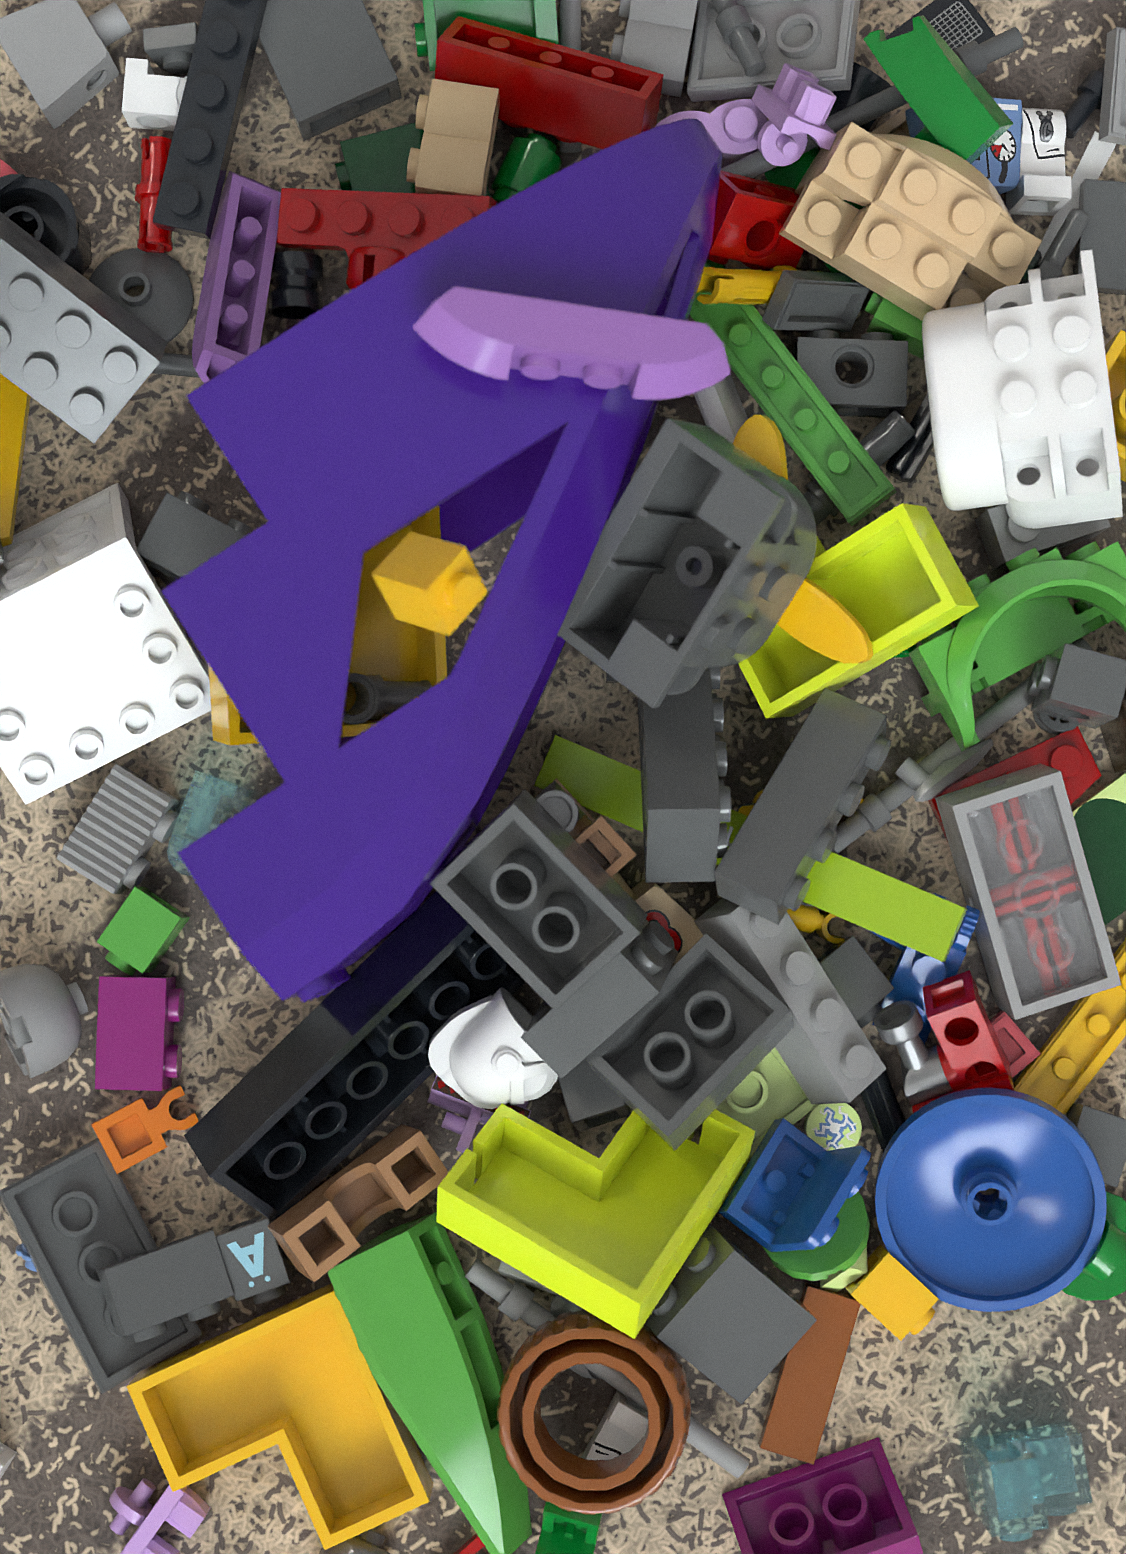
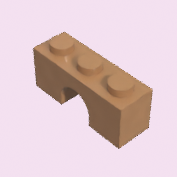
[267,1124,448,1282]

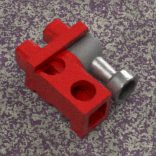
[874,970,1014,1114]

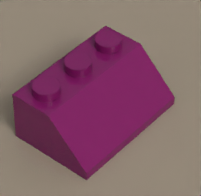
[722,1437,923,1554]

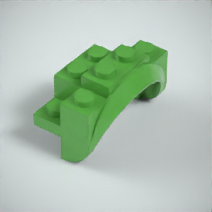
[909,541,1126,752]

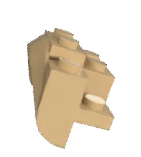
[779,122,1042,321]

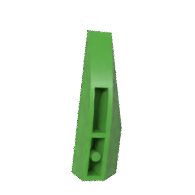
[327,1211,532,1554]

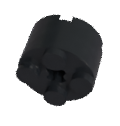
[0,174,92,276]

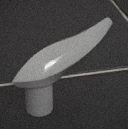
[895,739,994,802]

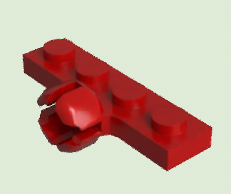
[276,188,497,290]

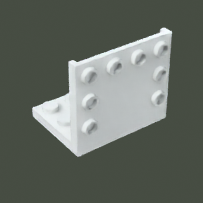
[0,483,211,805]

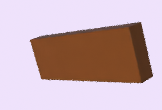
[758,1282,860,1465]

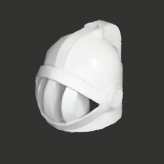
[428,987,558,1109]

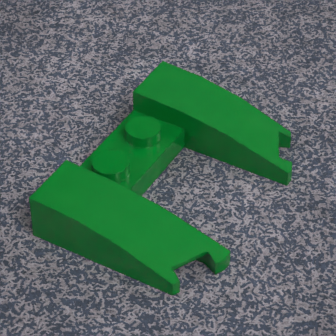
[764,15,1014,273]

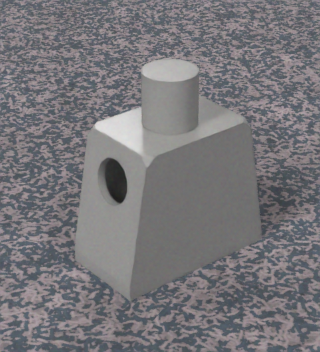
[0,0,132,129]

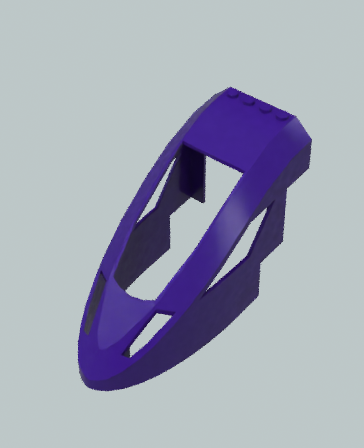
[161,119,723,1003]

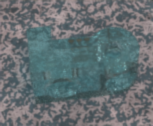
[167,770,255,876]

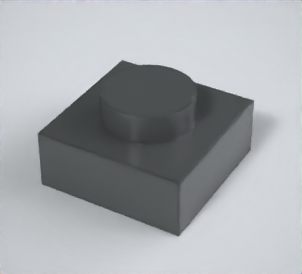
[143,22,199,74]

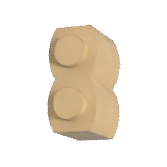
[407,79,500,196]

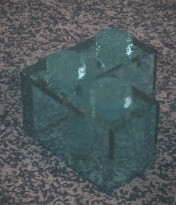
[959,1421,1093,1542]

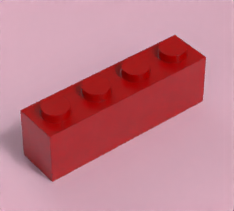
[435,16,664,150]

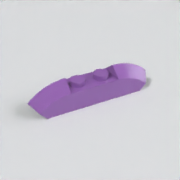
[192,171,281,384]
[413,286,731,400]

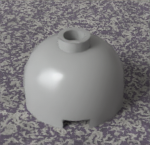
[0,963,88,1079]

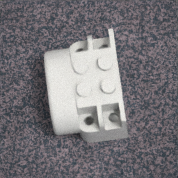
[922,250,1123,529]

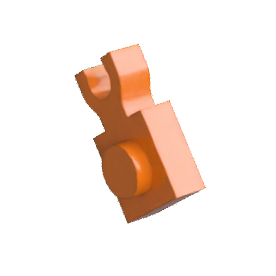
[91,1085,199,1174]

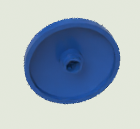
[875,1088,1107,1312]

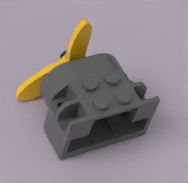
[558,414,873,708]

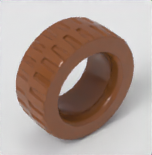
[497,1308,691,1515]

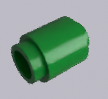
[491,133,562,205]

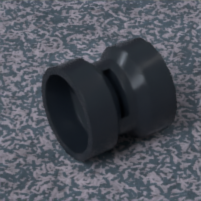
[268,251,323,319]

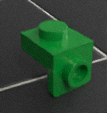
[535,1502,603,1554]

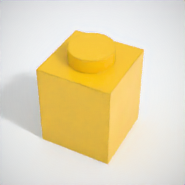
[372,531,488,636]
[845,1244,938,1341]

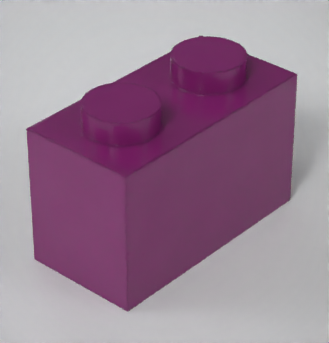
[95,975,184,1091]

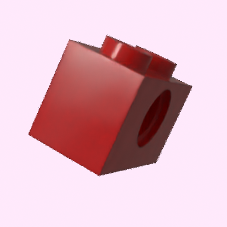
[707,171,805,271]

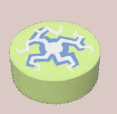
[804,1103,862,1151]

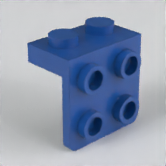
[718,1118,871,1252]

